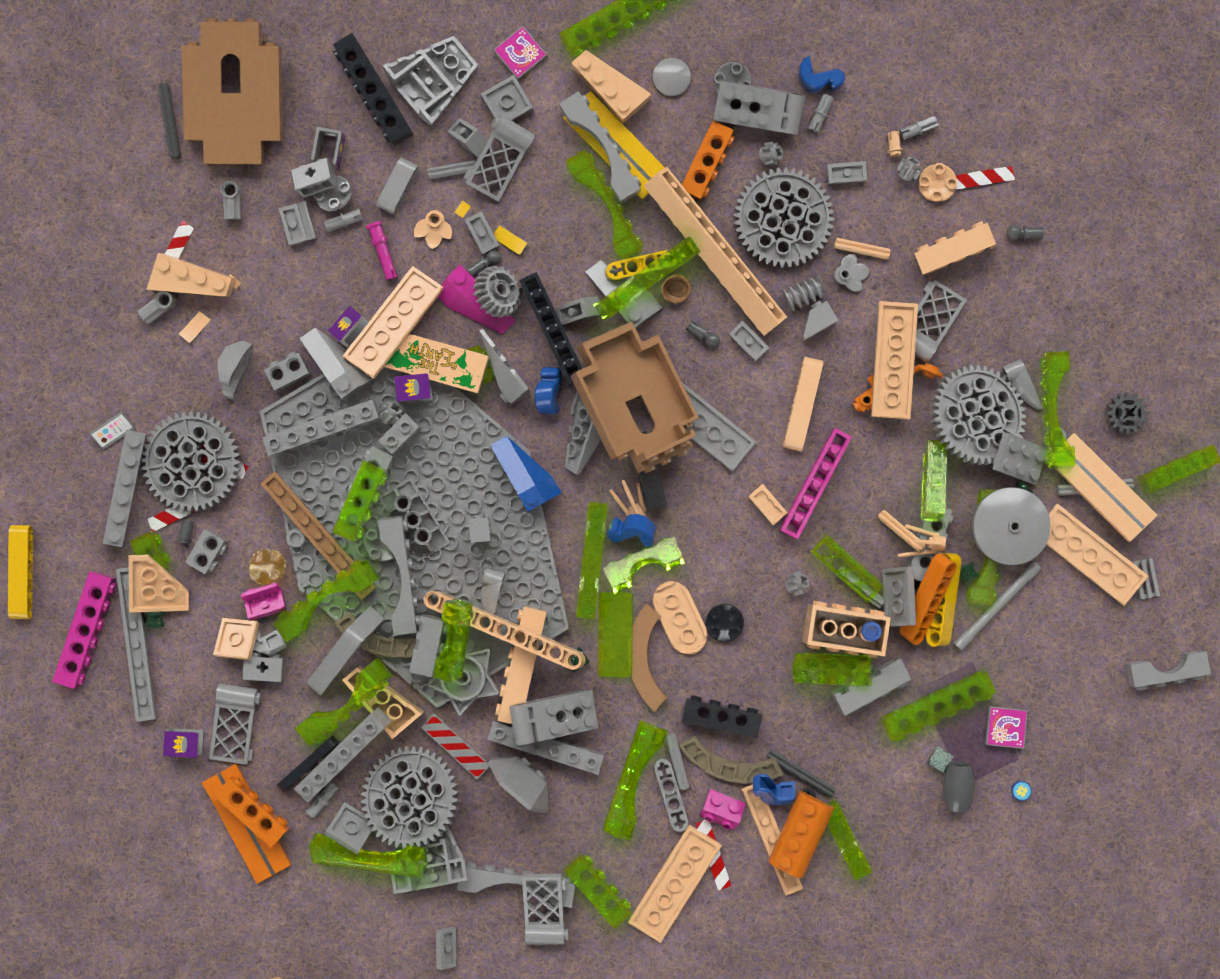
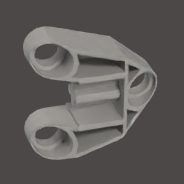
[217,341,253,400]

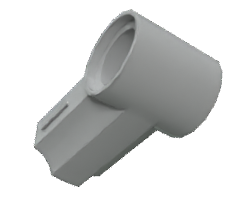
[221,181,242,220]
[138,291,177,325]

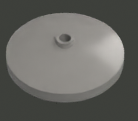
[972,488,1051,565]

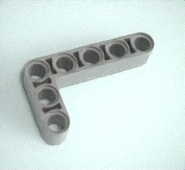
[306,606,385,696]

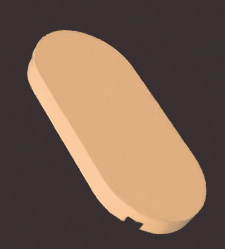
[653,581,707,654]

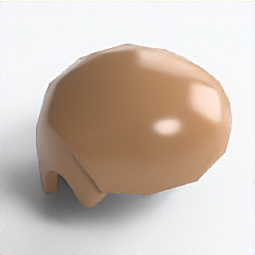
[661,274,691,304]

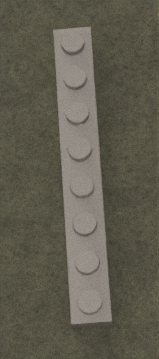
[116,568,157,722]

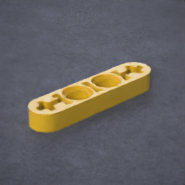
[605,250,677,281]

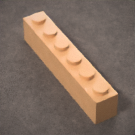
[495,606,547,724]

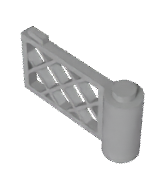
[463,115,535,202]
[915,280,967,363]
[209,683,261,765]
[522,874,569,945]

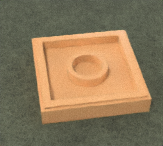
[213,618,260,660]

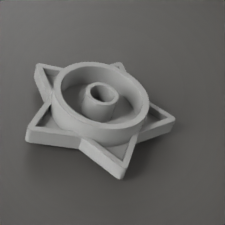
[427,644,500,716]

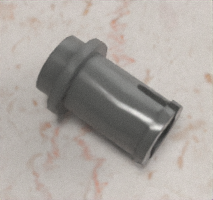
[176,519,194,544]

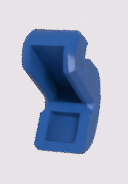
[798,56,845,93]
[535,367,562,414]
[607,514,656,548]
[753,774,795,805]

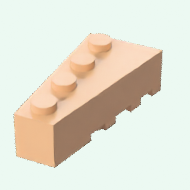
[343,666,424,739]

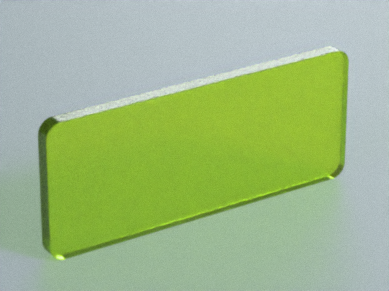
[598,592,633,677]

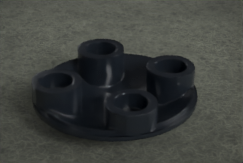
[706,604,744,642]

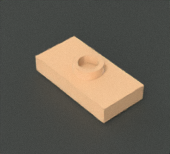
[748,484,787,525]

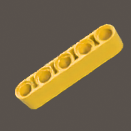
[8,525,33,619]
[926,553,961,647]

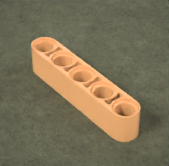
[783,356,823,452]

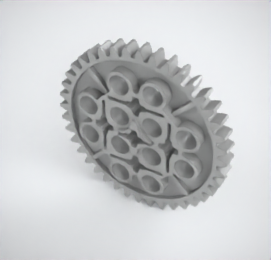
[733,167,834,268]
[930,365,1026,465]
[141,411,242,512]
[361,746,460,849]

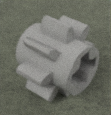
[759,141,783,166]
[897,157,922,181]
[379,401,403,425]
[785,571,809,596]

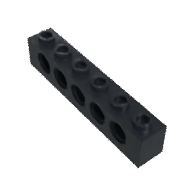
[333,33,414,146]
[519,272,582,386]

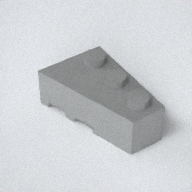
[409,614,449,677]

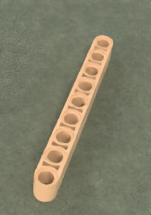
[424,591,585,670]

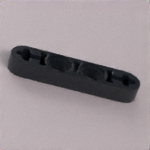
[277,735,339,792]

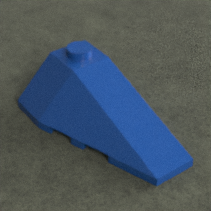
[490,436,561,512]

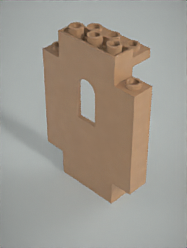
[181,18,284,165]
[570,321,699,474]

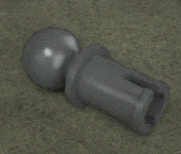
[1006,225,1044,241]
[466,250,501,278]
[685,319,720,348]

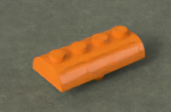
[768,790,834,878]

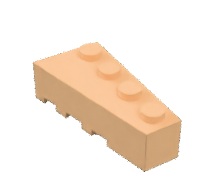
[572,50,651,124]
[914,221,996,275]
[147,253,236,297]

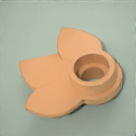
[414,210,452,249]

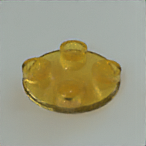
[249,549,286,585]

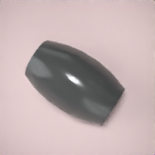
[943,761,975,812]

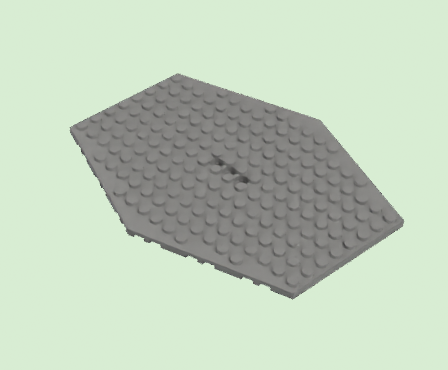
[260,367,569,708]

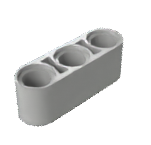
[376,157,419,215]

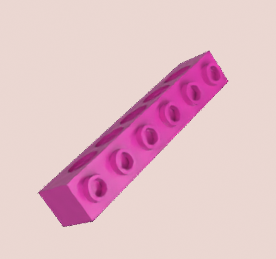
[779,428,852,539]
[52,571,117,689]

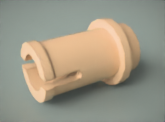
[887,131,903,157]

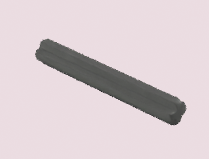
[158,83,181,158]
[767,749,836,797]

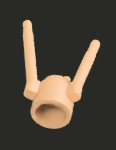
[609,480,647,517]
[897,524,946,558]

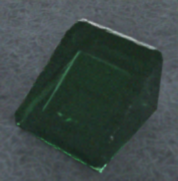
[927,746,954,774]

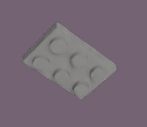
[992,432,1048,485]
[882,567,916,627]

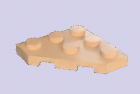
[128,555,189,613]

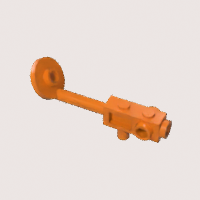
[852,363,943,413]

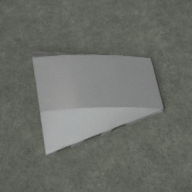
[382,36,478,125]

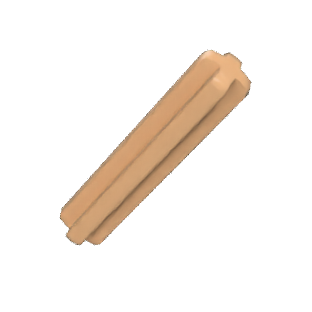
[834,238,891,260]
[878,510,926,552]

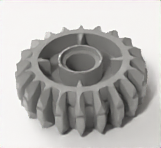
[472,265,523,318]

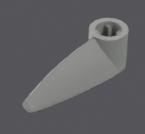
[1002,359,1042,410]
[481,568,505,625]

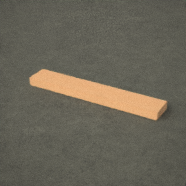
[741,784,803,896]

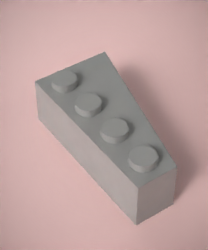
[830,657,911,716]

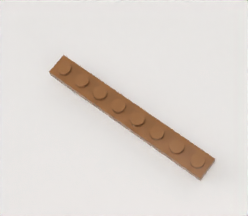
[261,471,377,600]

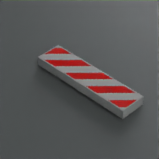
[421,713,489,780]

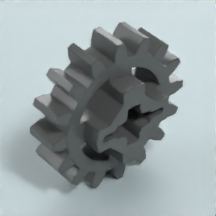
[1105,392,1149,434]

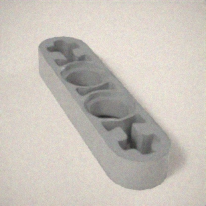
[654,758,688,832]

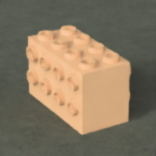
[802,601,891,658]

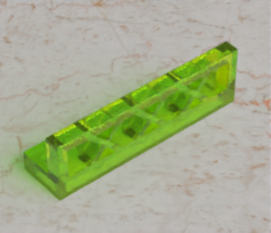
[810,533,884,603]

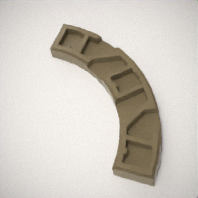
[334,612,417,658]
[679,734,784,784]

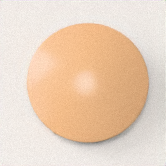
[918,163,958,202]

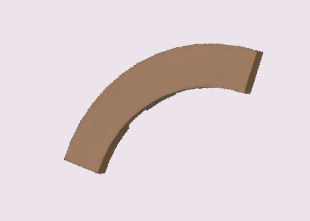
[628,603,667,712]

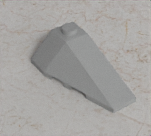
[586,260,662,329]
[300,328,376,400]
[480,329,530,405]

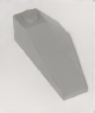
[565,391,601,475]

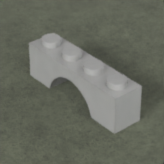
[1126,650,1211,690]

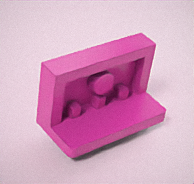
[240,583,287,621]
[699,789,746,830]

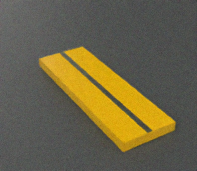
[563,91,665,200]

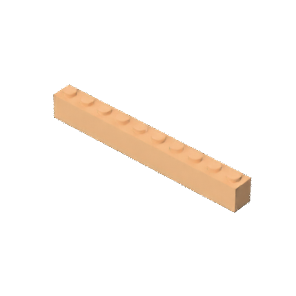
[644,167,787,336]

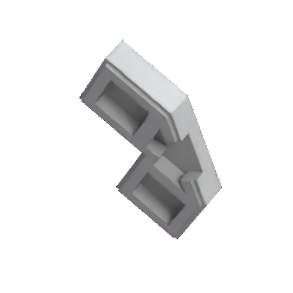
[253,628,287,656]

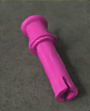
[366,221,398,281]

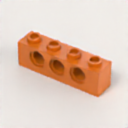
[682,120,735,202]
[214,776,290,848]

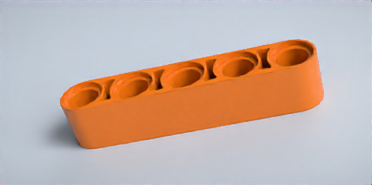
[899,553,957,645]

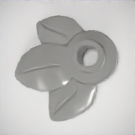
[834,254,870,292]

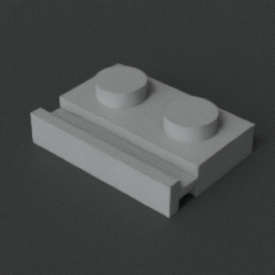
[278,201,317,246]

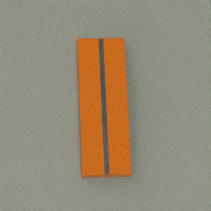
[202,763,292,884]

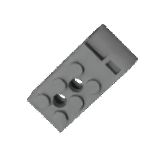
[713,80,806,135]
[509,690,598,745]

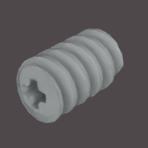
[782,275,825,311]

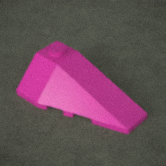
[438,265,515,334]

